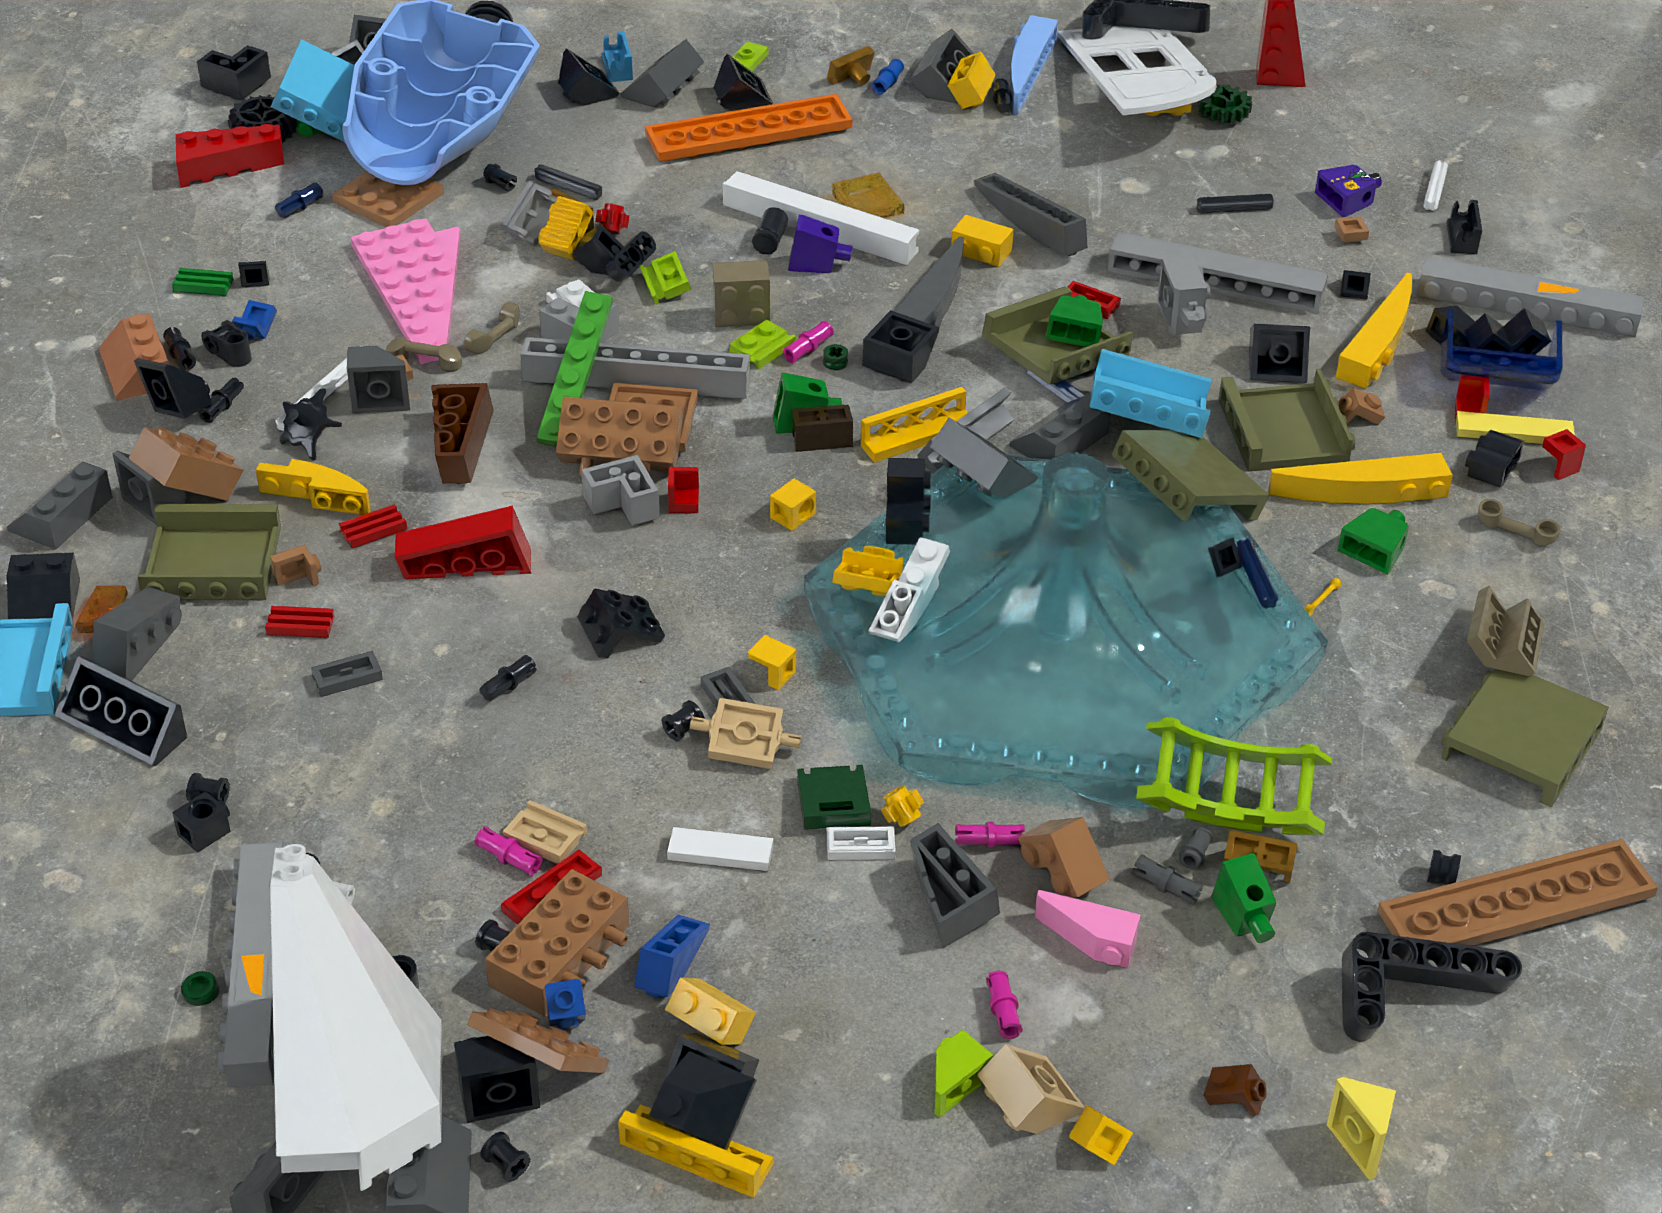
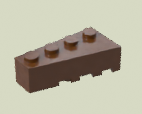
[431,383,494,484]

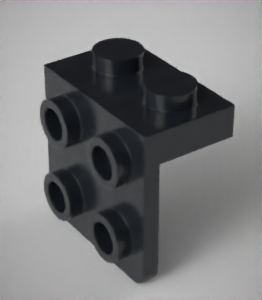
[577,588,665,658]

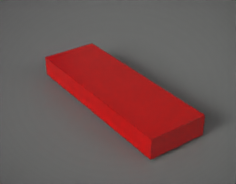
[501,849,602,925]

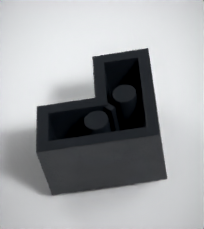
[197,45,271,100]
[1464,308,1552,377]
[885,458,931,545]

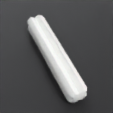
[1423,160,1448,211]

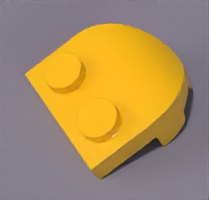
[832,546,904,596]

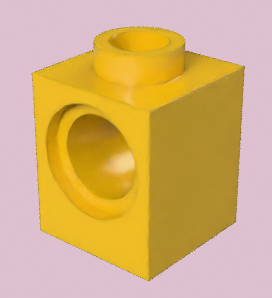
[770,478,816,531]

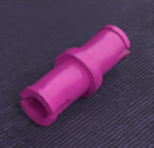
[783,321,834,363]
[955,821,1025,848]
[474,826,542,876]
[986,971,1023,1039]

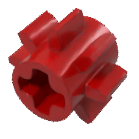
[595,203,630,234]

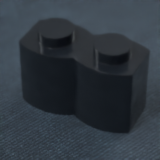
[1465,430,1524,487]

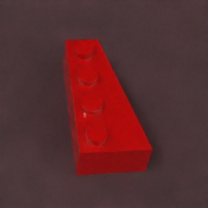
[1256,0,1306,87]
[176,124,284,188]
[395,505,531,579]

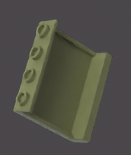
[981,286,1134,385]
[1218,369,1356,472]
[1112,430,1270,522]
[138,504,281,600]
[1441,669,1609,807]

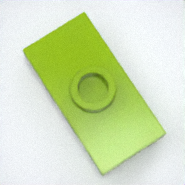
[733,41,769,72]

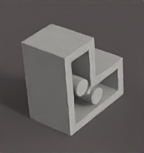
[539,297,619,343]
[582,455,660,525]

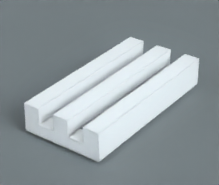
[827,826,896,860]

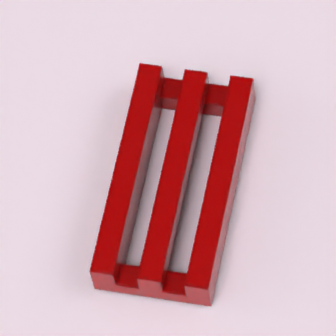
[1067,281,1121,319]
[339,504,407,548]
[265,606,335,638]

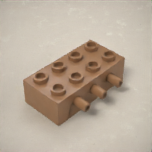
[556,397,683,477]
[485,869,630,1017]

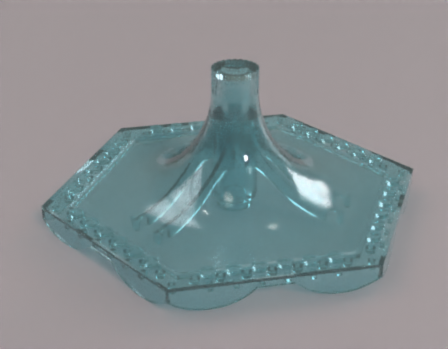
[804,453,1328,808]

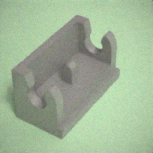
[502,180,557,246]

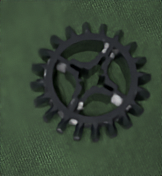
[228,94,297,143]

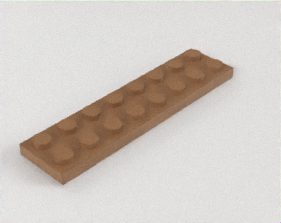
[1377,839,1658,946]

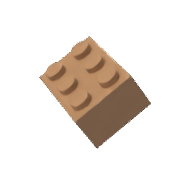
[128,427,243,501]

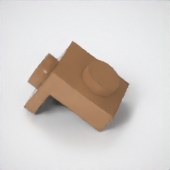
[1338,387,1385,425]
[270,544,321,586]

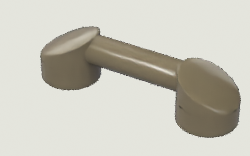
[464,302,520,354]
[386,337,462,371]
[1478,499,1560,546]

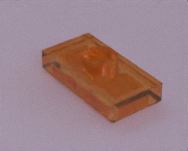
[75,585,128,633]

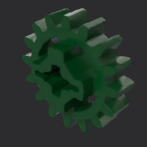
[1198,85,1253,124]

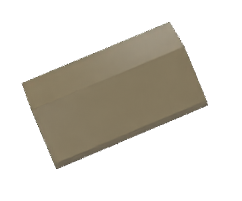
[1467,586,1545,677]

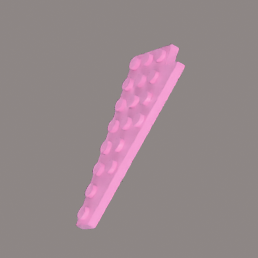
[350,218,461,365]

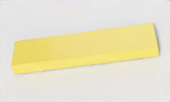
[1456,411,1575,444]

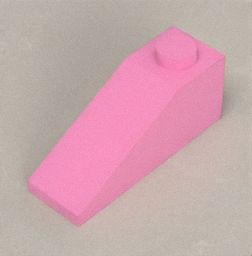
[1035,890,1141,968]

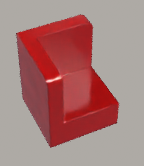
[1455,375,1490,419]
[1542,429,1586,480]
[668,467,699,513]

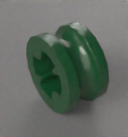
[823,344,848,371]

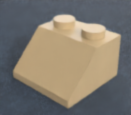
[977,1044,1085,1134]

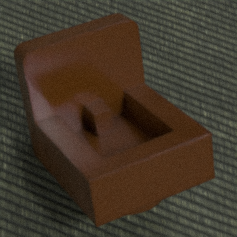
[1204,1064,1267,1116]

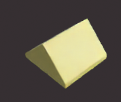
[1327,1077,1396,1180]

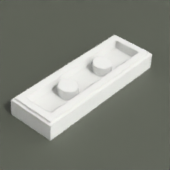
[667,827,773,871]

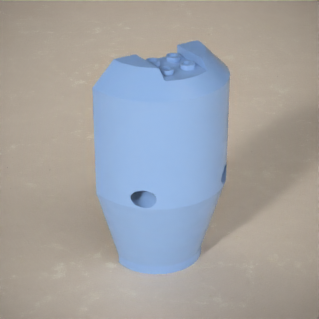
[343,0,540,185]

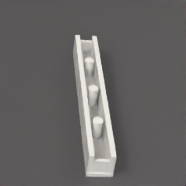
[723,171,919,265]

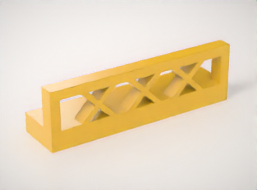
[860,387,968,463]
[618,1104,774,1198]

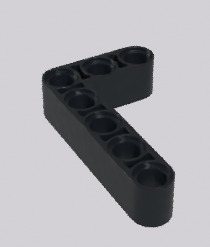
[1082,0,1211,39]
[1342,932,1522,1042]

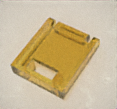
[832,172,905,218]

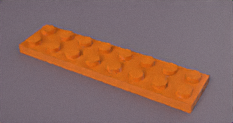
[645,94,852,161]

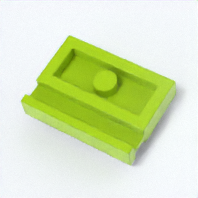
[640,251,692,305]
[729,319,796,370]

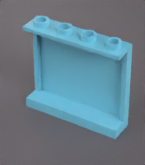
[271,39,354,142]
[1089,349,1211,438]
[0,603,74,716]

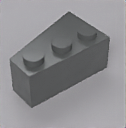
[93,587,182,681]
[910,823,1000,948]

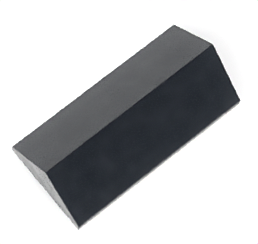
[54,656,188,766]

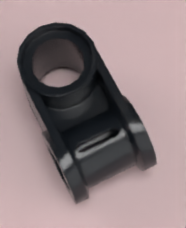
[201,320,252,367]

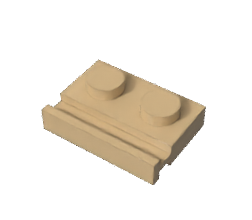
[503,800,587,864]

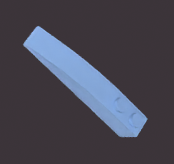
[1010,15,1058,115]

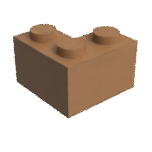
[1018,817,1110,898]

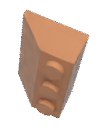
[99,313,169,401]

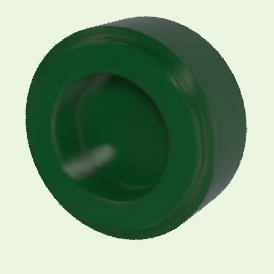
[181,971,219,1006]

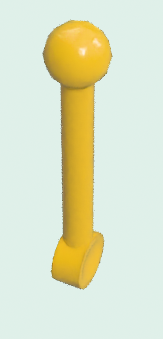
[1303,578,1342,617]

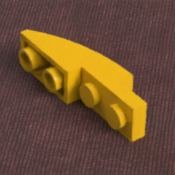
[256,459,371,515]

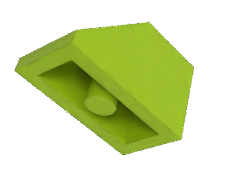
[934,1029,994,1118]

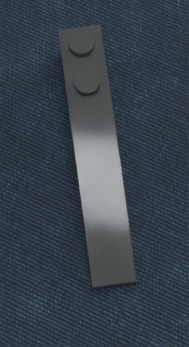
[974,173,1088,256]
[894,236,964,327]

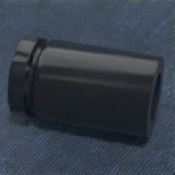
[752,207,788,255]

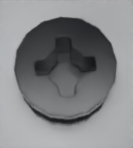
[1427,849,1461,885]

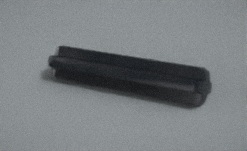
[534,164,603,200]
[1197,194,1274,213]

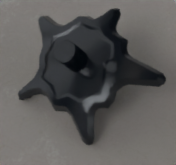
[279,388,342,460]

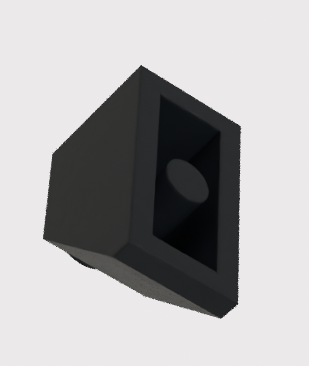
[572,224,634,278]

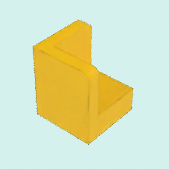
[748,635,796,690]
[1069,1105,1133,1166]

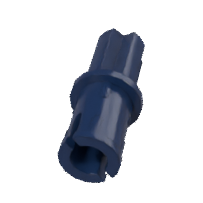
[275,182,324,217]

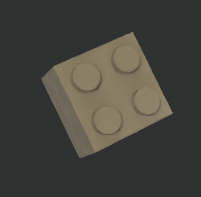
[712,260,770,327]

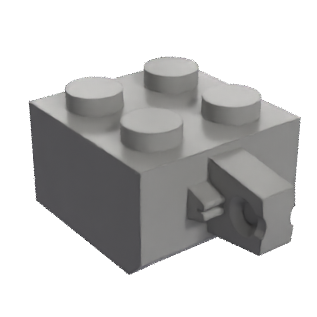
[1157,256,1210,335]

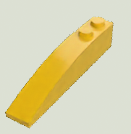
[1336,272,1412,389]
[1268,453,1453,504]

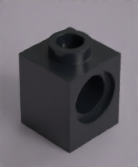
[172,791,231,853]

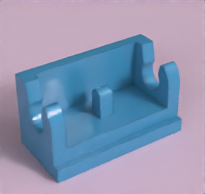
[601,31,633,82]

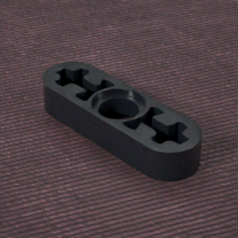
[606,231,656,282]

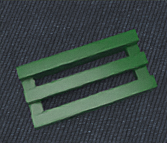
[172,268,234,296]

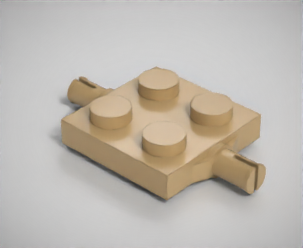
[690,698,802,769]

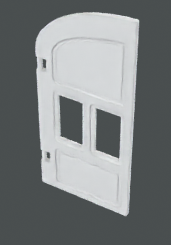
[1058,26,1216,115]

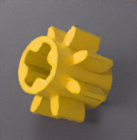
[880,785,924,827]

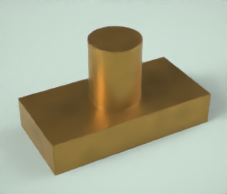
[826,46,874,86]

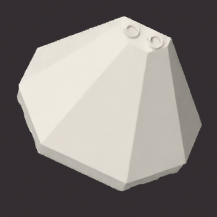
[270,844,443,1191]

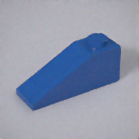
[634,915,710,998]

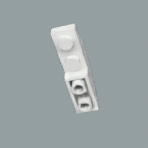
[869,537,950,642]

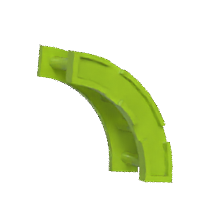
[1136,717,1333,835]

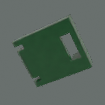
[797,764,871,830]

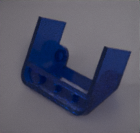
[1440,308,1563,390]

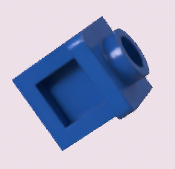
[232,300,277,339]
[545,979,586,1030]

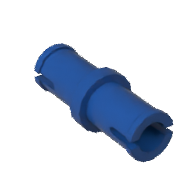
[872,59,904,94]

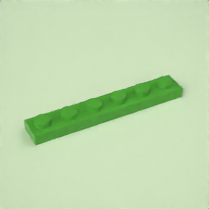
[537,291,613,447]

